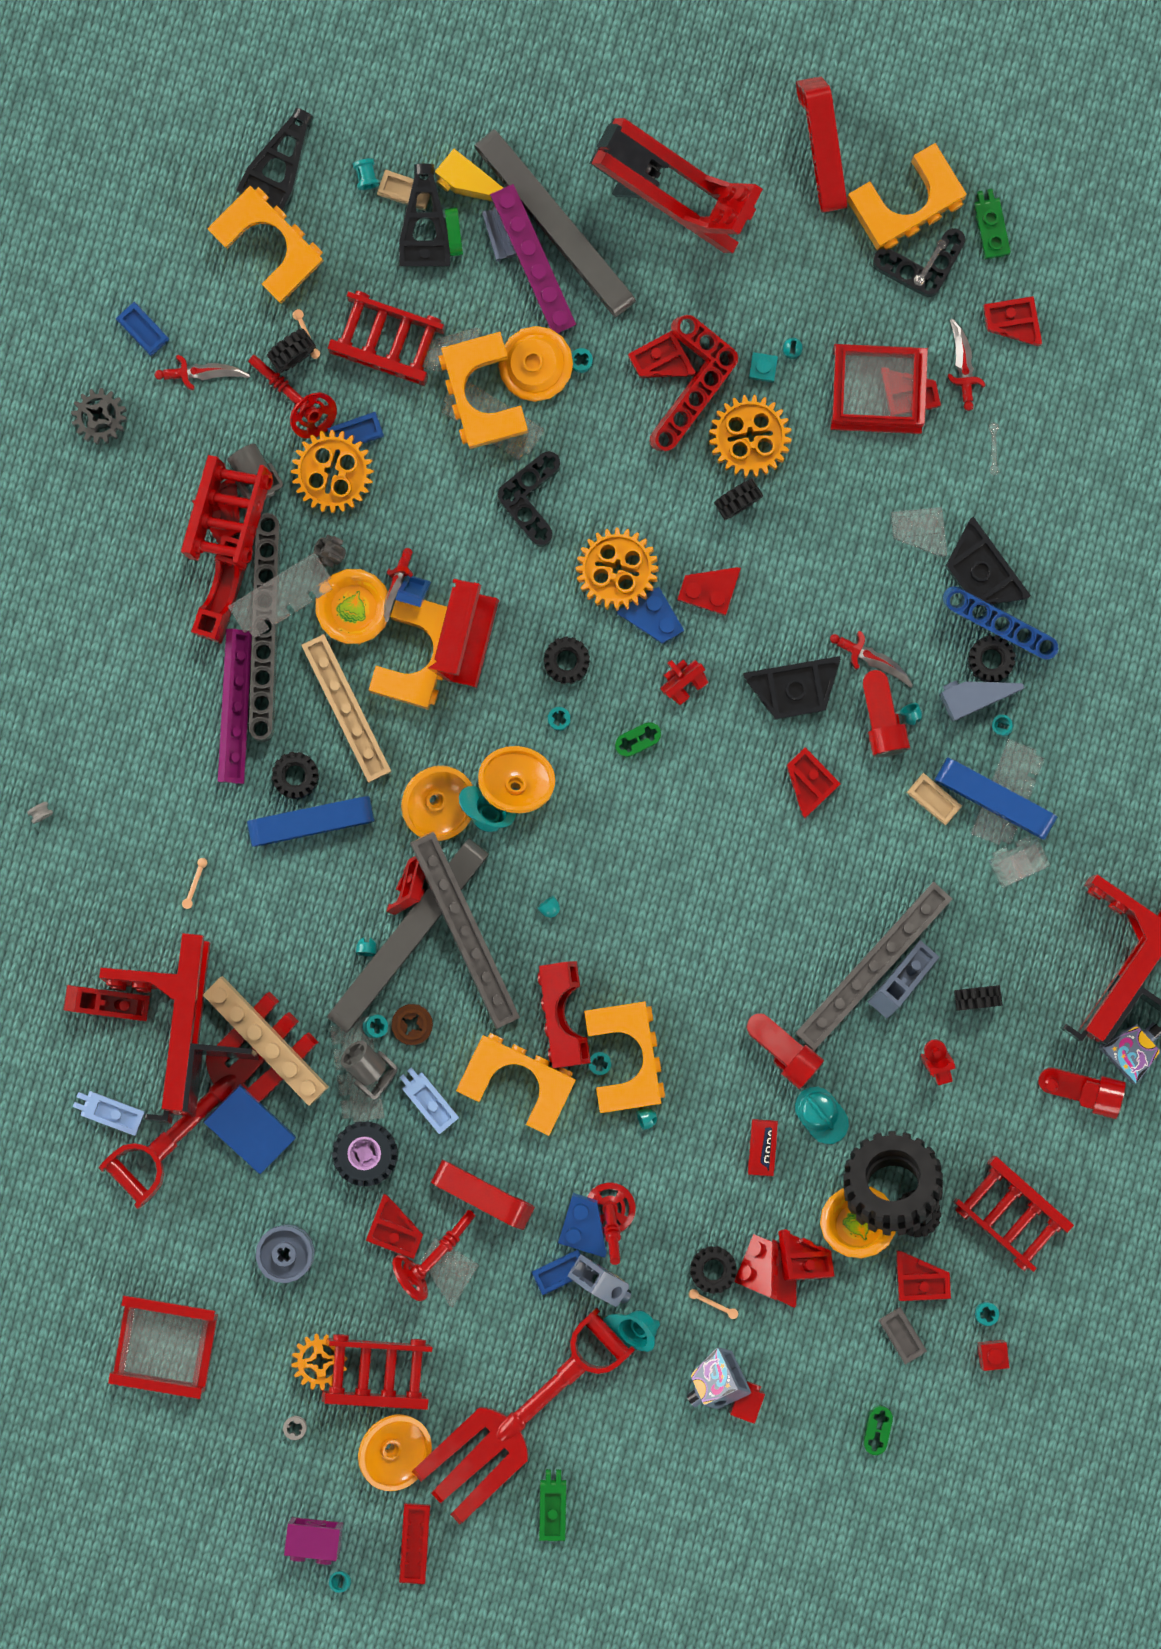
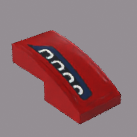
[748,1119,778,1176]

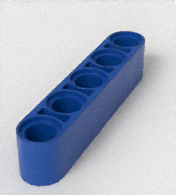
[943,586,1059,659]
[934,758,1058,840]
[247,796,375,847]

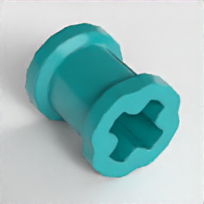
[353,158,380,190]

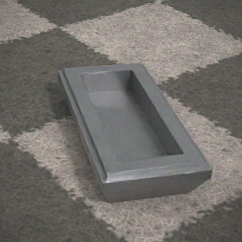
[878,1307,927,1365]

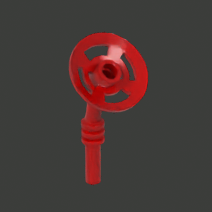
[248,354,337,439]
[587,1182,636,1265]
[392,1210,476,1301]

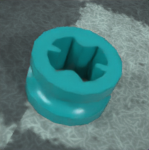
[572,348,593,373]
[548,707,570,731]
[362,1015,388,1038]
[588,1052,611,1075]
[975,1302,999,1326]

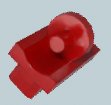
[659,659,708,705]
[921,1039,956,1085]

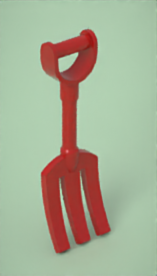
[98,992,319,1209]
[411,1308,636,1524]

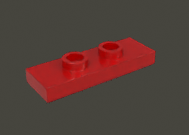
[399,1503,430,1584]

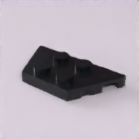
[945,517,1031,607]
[743,656,841,720]

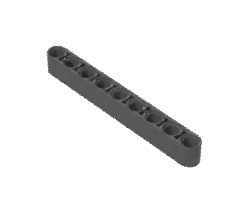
[474,129,636,318]
[249,513,281,742]
[327,838,489,1033]

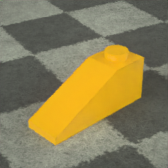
[435,149,503,202]

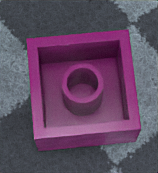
[284,1517,343,1565]

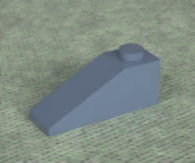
[939,680,1024,722]
[868,940,939,1019]

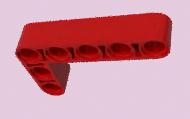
[796,76,847,213]
[650,315,738,451]

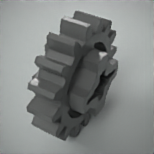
[71,388,128,445]

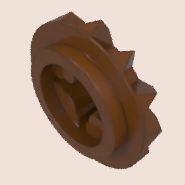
[392,1004,433,1045]

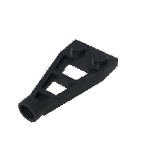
[236,108,314,212]
[399,163,450,267]

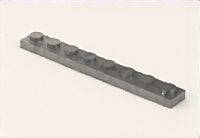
[410,832,520,1029]
[795,882,952,1051]

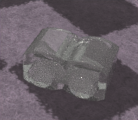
[989,836,1051,888]

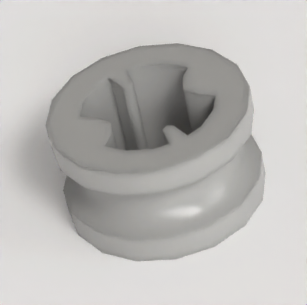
[27,801,53,824]
[283,1416,307,1440]

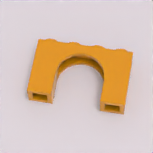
[847,143,967,251]
[207,186,324,304]
[438,332,528,449]
[369,600,447,710]
[584,1001,665,1113]
[456,1033,576,1136]

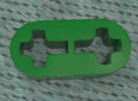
[445,208,463,256]
[615,722,661,757]
[863,1405,893,1455]

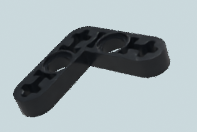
[873,228,965,297]
[498,451,560,547]

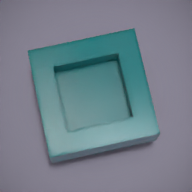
[749,352,778,383]

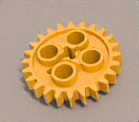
[709,395,792,478]
[291,430,374,513]
[576,528,659,611]

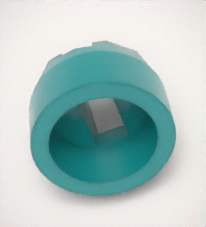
[782,338,803,359]
[900,703,922,725]
[992,715,1014,736]
[537,896,560,918]
[356,937,377,957]
[636,1108,657,1130]
[329,1571,351,1593]

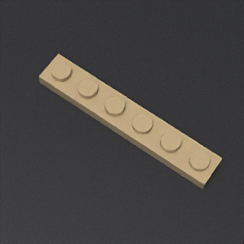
[301,634,392,783]
[203,976,329,1106]

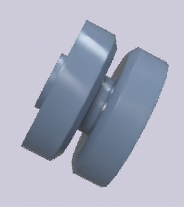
[256,1224,315,1283]

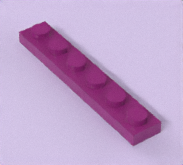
[490,184,576,333]
[218,628,252,784]

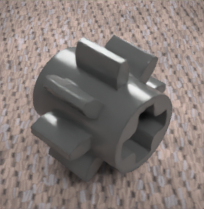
[314,535,346,568]

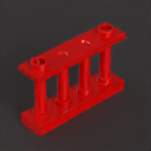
[327,291,445,386]
[181,455,273,570]
[953,1156,1074,1272]
[322,1334,433,1410]

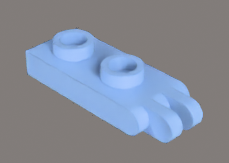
[399,1067,459,1134]
[73,1091,145,1136]

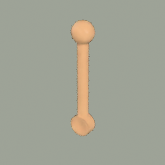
[293,309,320,359]
[182,858,207,909]
[689,1289,738,1319]

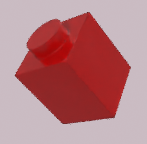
[977,1340,1010,1371]
[729,1381,765,1424]

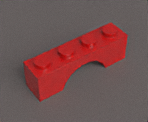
[191,535,253,644]
[538,961,591,1068]

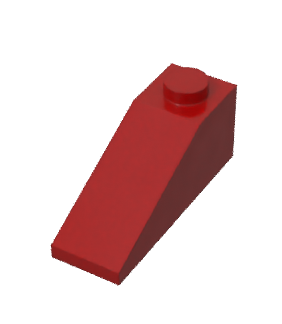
[64,985,150,1021]

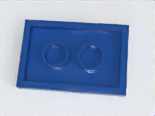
[204,1084,296,1174]

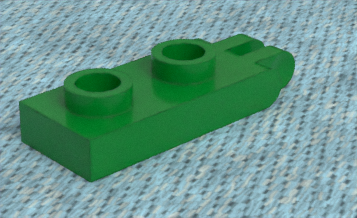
[974,189,1011,260]
[539,1469,566,1541]

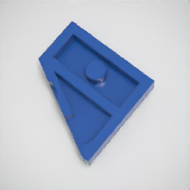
[616,587,684,644]
[558,1193,607,1258]

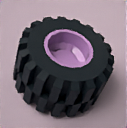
[332,1121,398,1187]

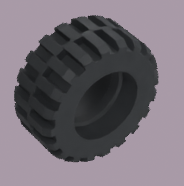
[843,1131,943,1236]

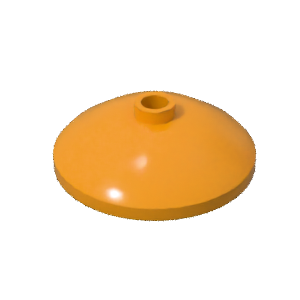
[478,746,555,813]
[401,766,473,841]
[358,1414,432,1491]

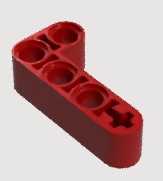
[430,1159,535,1230]

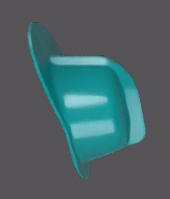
[459,786,516,832]
[795,1087,849,1144]
[603,1310,660,1352]

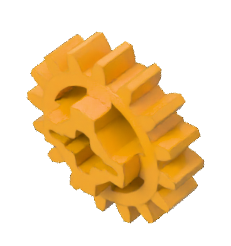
[291,1334,348,1391]

